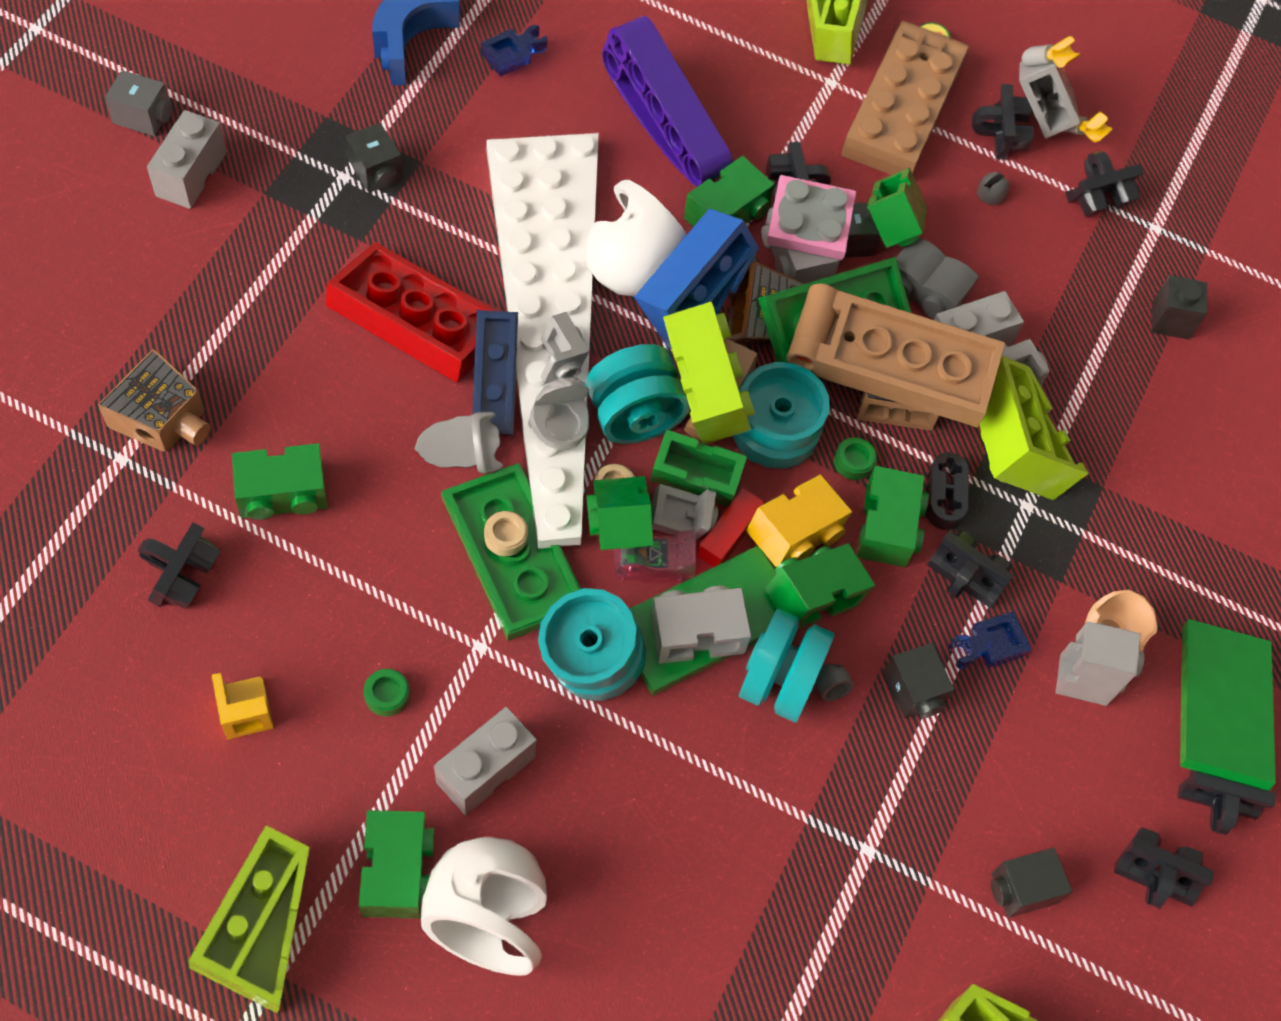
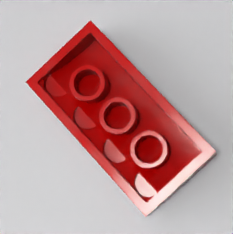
[325,242,495,384]

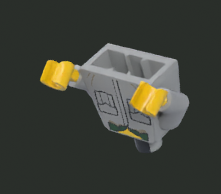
[1019,36,1113,142]

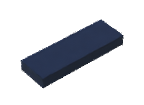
[472,310,518,436]

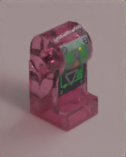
[615,530,696,584]

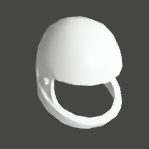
[586,180,687,296]
[421,836,546,976]

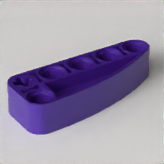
[602,16,733,187]

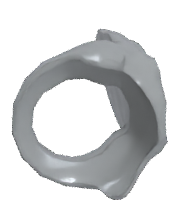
[528,377,589,450]
[415,412,503,474]

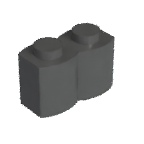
[896,238,979,318]

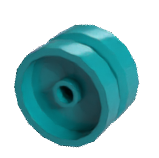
[586,344,690,444]
[733,362,829,469]
[538,588,647,701]
[738,608,835,723]

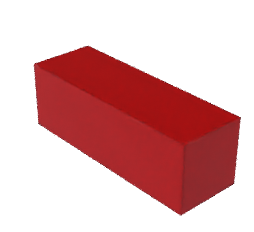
[697,488,764,567]

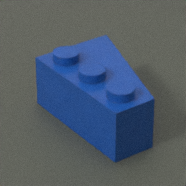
[634,208,759,349]

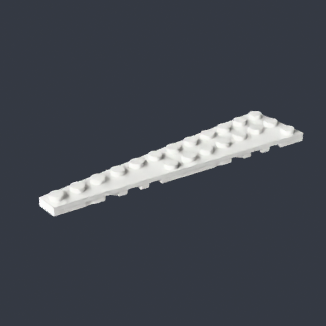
[486,133,599,549]

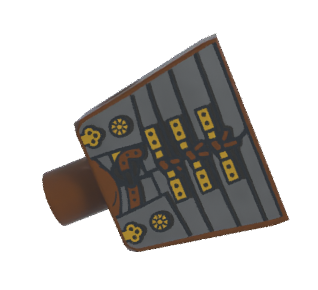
[727,262,804,345]

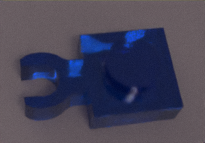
[480,25,548,77]
[947,611,1032,668]

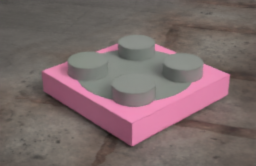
[766,175,856,260]

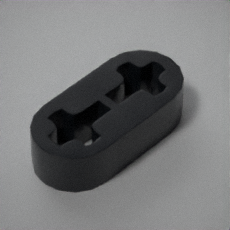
[926,452,969,530]

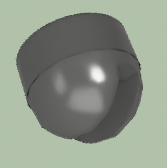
[977,172,1009,205]
[816,664,855,702]

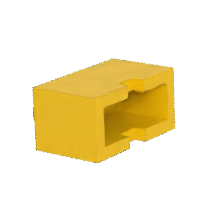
[746,474,852,567]

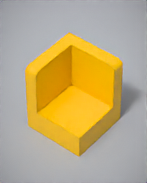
[212,673,274,740]

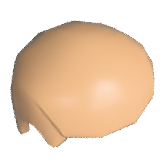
[1085,589,1158,651]

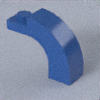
[372,0,460,86]

